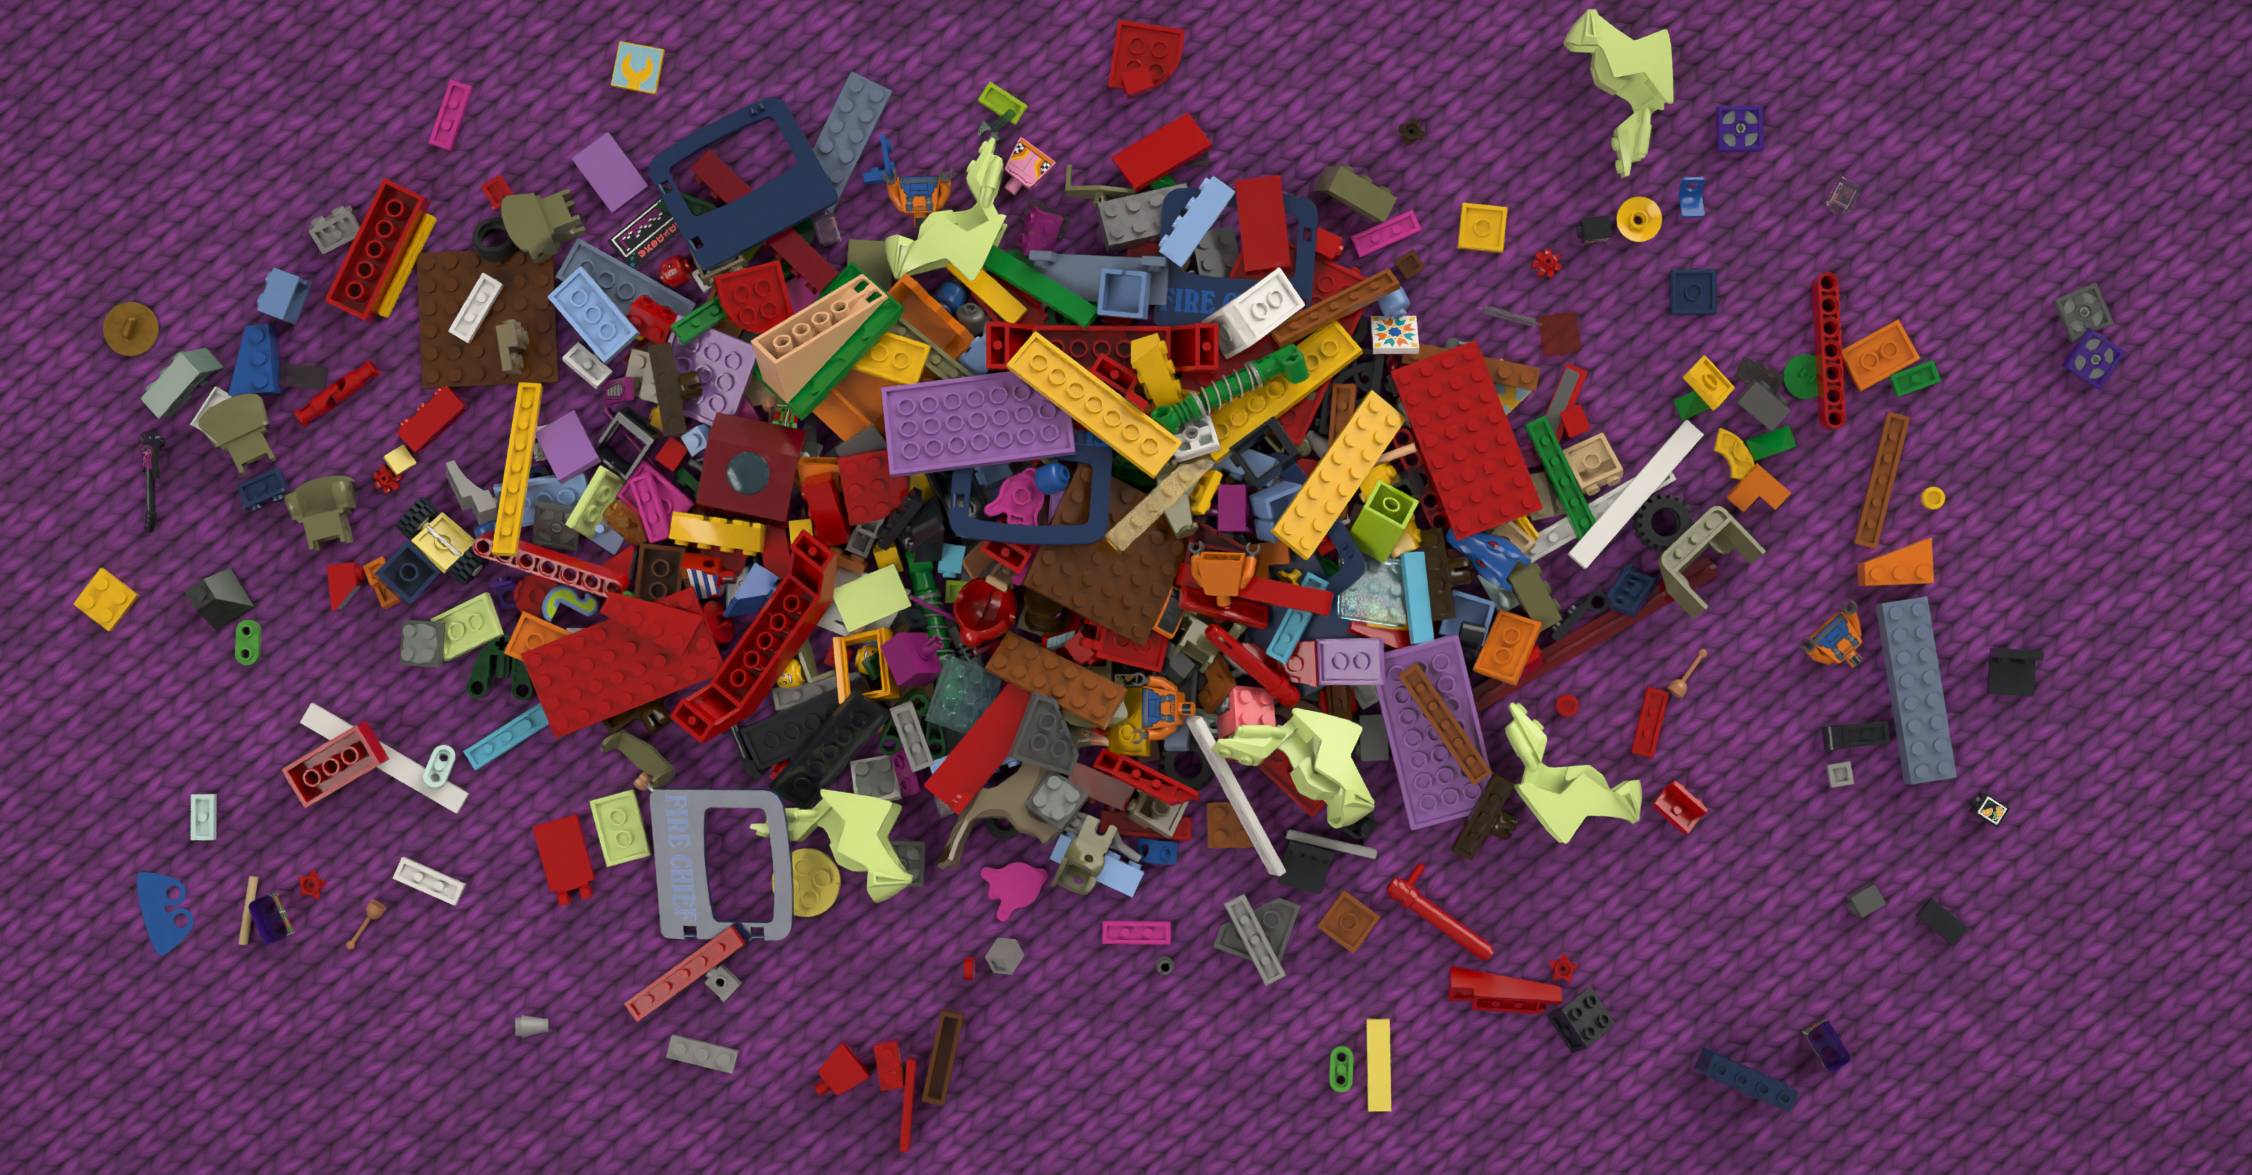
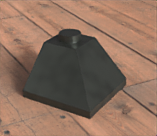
[185,568,255,630]

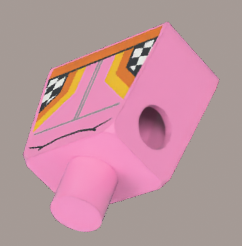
[1004,137,1056,196]

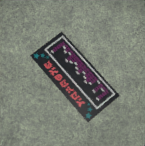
[607,188,680,269]

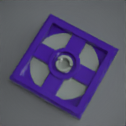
[1716,105,1764,153]
[2062,327,2126,390]

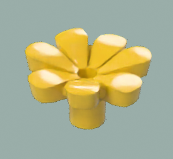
[1276,569,1302,585]

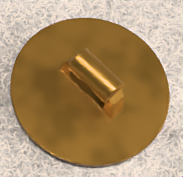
[103,302,159,356]

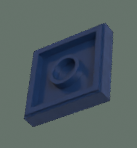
[1670,269,1717,315]

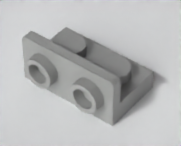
[309,205,360,254]

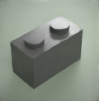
[1736,379,1790,431]
[1354,714,1389,761]

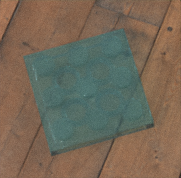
[1338,553,1406,627]
[925,655,1002,735]

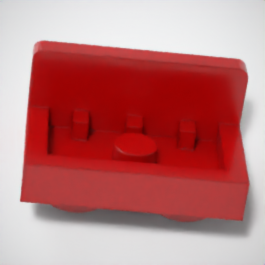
[626,295,677,344]
[1651,780,1709,835]

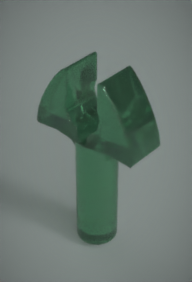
[978,109,1015,142]

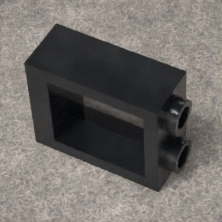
[594,406,663,480]
[1228,416,1303,489]

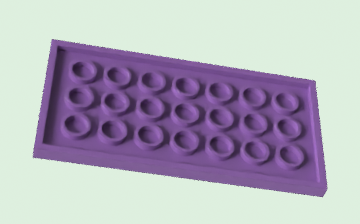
[881,371,1076,478]
[1375,634,1492,831]

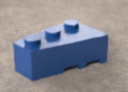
[228,324,281,397]

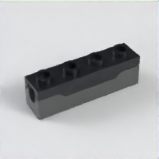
[1161,639,1201,686]

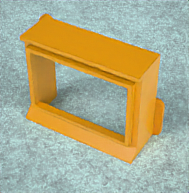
[833,627,900,704]

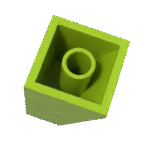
[1349,480,1419,564]

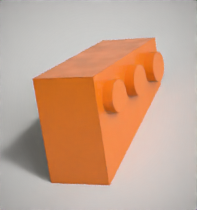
[1858,538,1934,586]

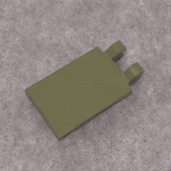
[847,239,893,292]

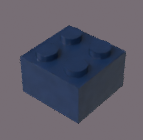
[373,540,442,606]

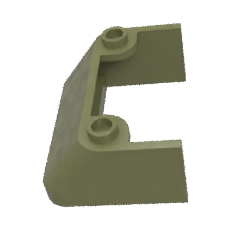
[1658,506,1766,619]

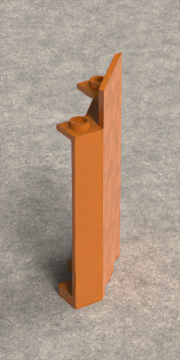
[812,273,975,442]

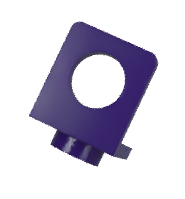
[490,577,519,610]

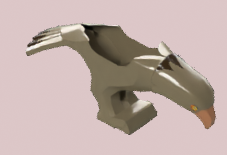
[937,725,1109,871]

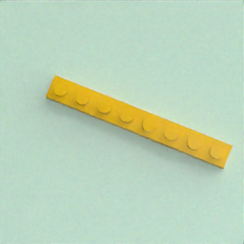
[492,382,543,557]

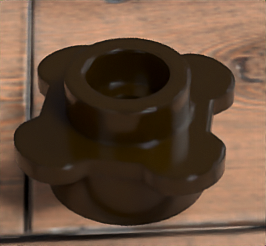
[1398,119,1425,145]

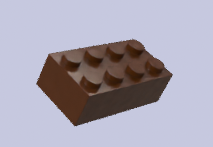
[634,543,690,602]

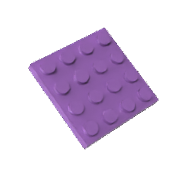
[657,315,757,426]

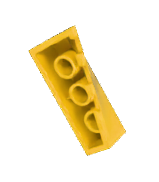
[1131,333,1183,410]
[1359,462,1422,558]
[669,511,767,556]

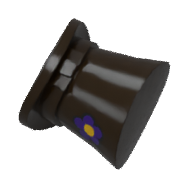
[1024,588,1070,635]

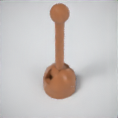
[762,397,778,423]
[1667,649,1707,699]
[346,899,386,950]

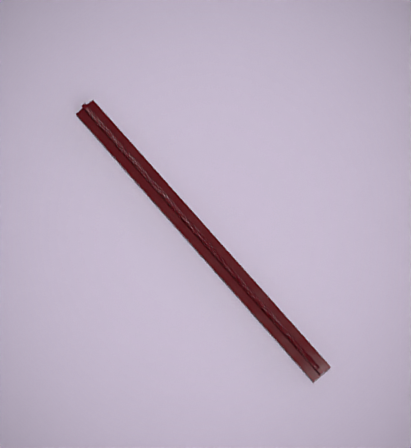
[1471,556,1719,712]

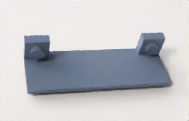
[1029,250,1170,305]

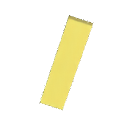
[1366,1019,1391,1111]

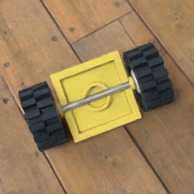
[396,497,489,586]

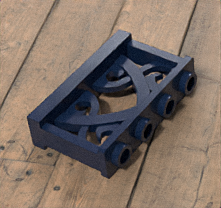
[1694,1047,1799,1112]

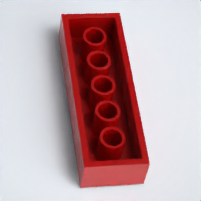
[324,178,431,324]

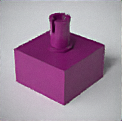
[1201,485,1257,534]
[880,633,945,687]

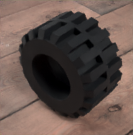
[1632,494,1694,552]
[1160,735,1215,791]

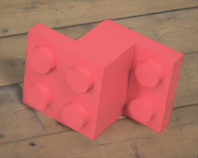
[1217,685,1276,764]

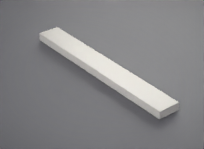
[1568,420,1704,569]
[1526,472,1676,563]
[300,703,470,814]
[1186,716,1286,876]

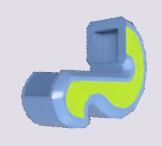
[541,585,599,622]

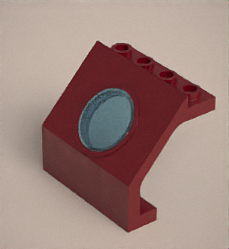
[696,412,806,529]

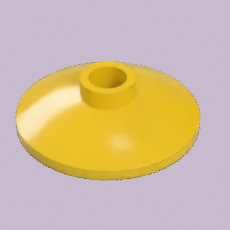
[1616,197,1662,242]

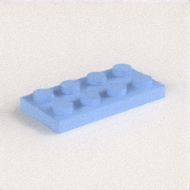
[547,266,640,364]
[493,471,588,527]

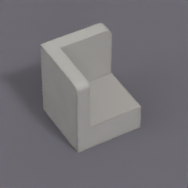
[985,937,1024,975]

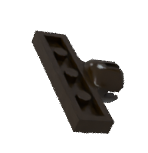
[648,342,703,437]
[1420,527,1474,622]
[602,692,675,735]
[1450,772,1517,861]

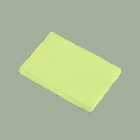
[565,465,626,540]
[833,564,912,633]
[430,592,504,661]
[589,789,652,867]

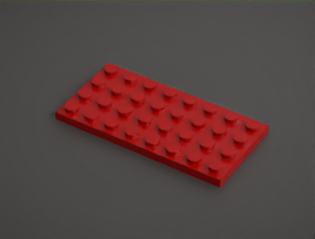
[1390,340,1543,542]
[521,586,724,739]

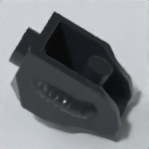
[1340,812,1380,841]

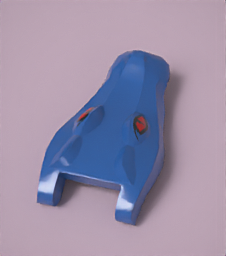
[1446,527,1532,592]

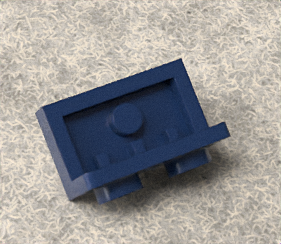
[236,467,291,512]
[1607,563,1658,618]

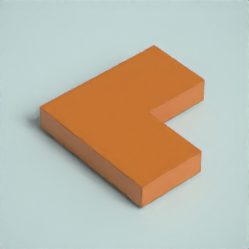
[1726,463,1791,513]
[1244,541,1291,580]

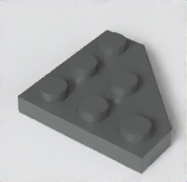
[1008,691,1079,776]
[1213,897,1301,963]

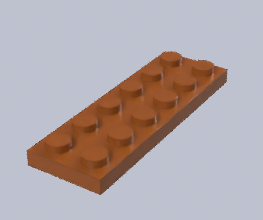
[985,630,1128,730]

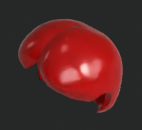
[953,577,1017,647]

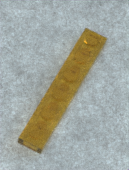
[1104,453,1217,554]

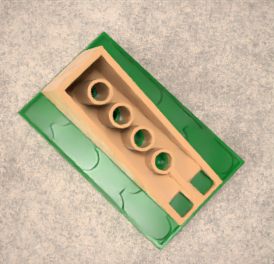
[751,262,904,421]

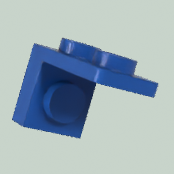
[863,134,895,186]

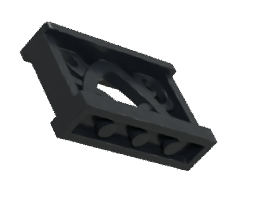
[1314,348,1385,436]

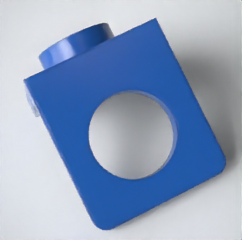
[1678,177,1705,218]
[1137,838,1178,865]

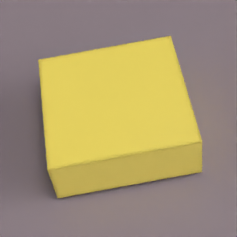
[384,444,416,476]

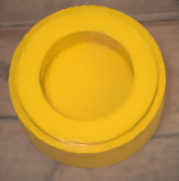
[1920,487,1945,510]

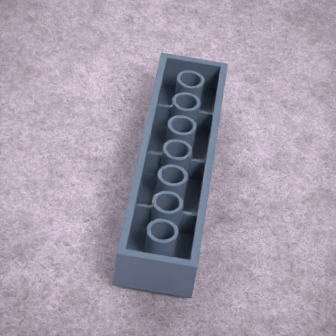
[1875,596,1957,784]

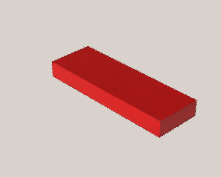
[1630,687,1670,758]

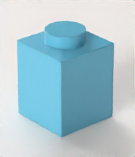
[938,543,967,578]

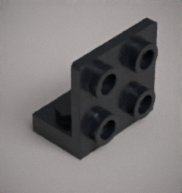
[1987,648,2044,697]
[1277,839,1334,894]
[1547,987,1615,1053]

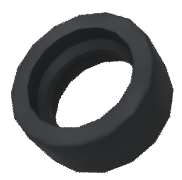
[472,217,517,262]

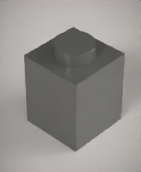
[1846,883,1886,918]

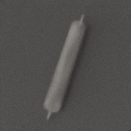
[1477,306,1542,327]

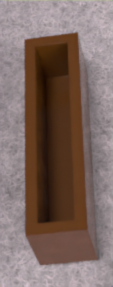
[922,1008,965,1106]

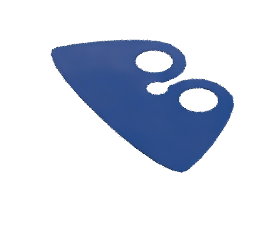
[137,872,194,956]

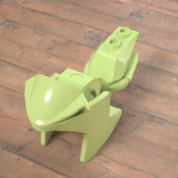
[1563,9,1674,179]
[885,137,1008,281]
[1505,702,1642,844]
[1211,708,1374,828]
[750,789,913,903]

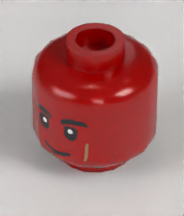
[658,254,694,288]

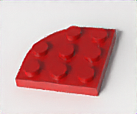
[1108,19,1185,90]
[713,260,794,334]
[837,448,910,526]

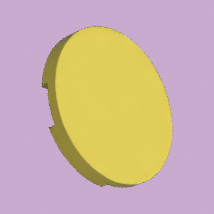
[772,848,841,917]

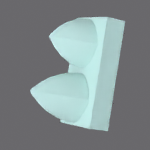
[1477,575,1520,613]

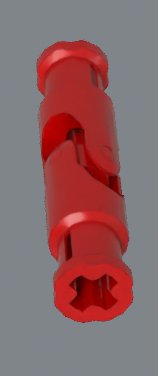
[294,359,381,427]

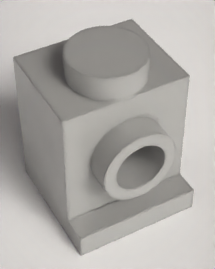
[705,964,742,1002]

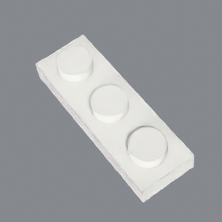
[448,273,504,344]
[393,857,466,906]

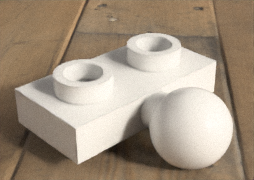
[562,342,612,390]

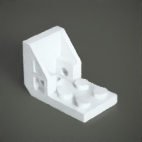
[1201,267,1305,359]

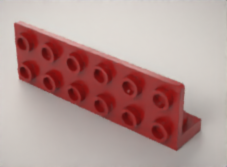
[924,683,1031,815]

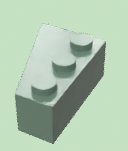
[140,348,224,419]

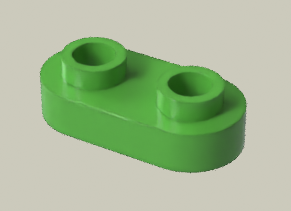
[235,620,261,665]
[1329,1045,1353,1092]

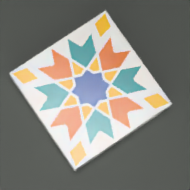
[1370,316,1419,354]

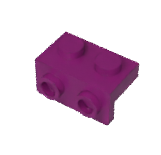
[1017,206,1064,256]
[891,749,927,797]

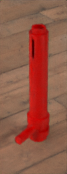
[1204,624,1300,707]
[1385,862,1494,961]

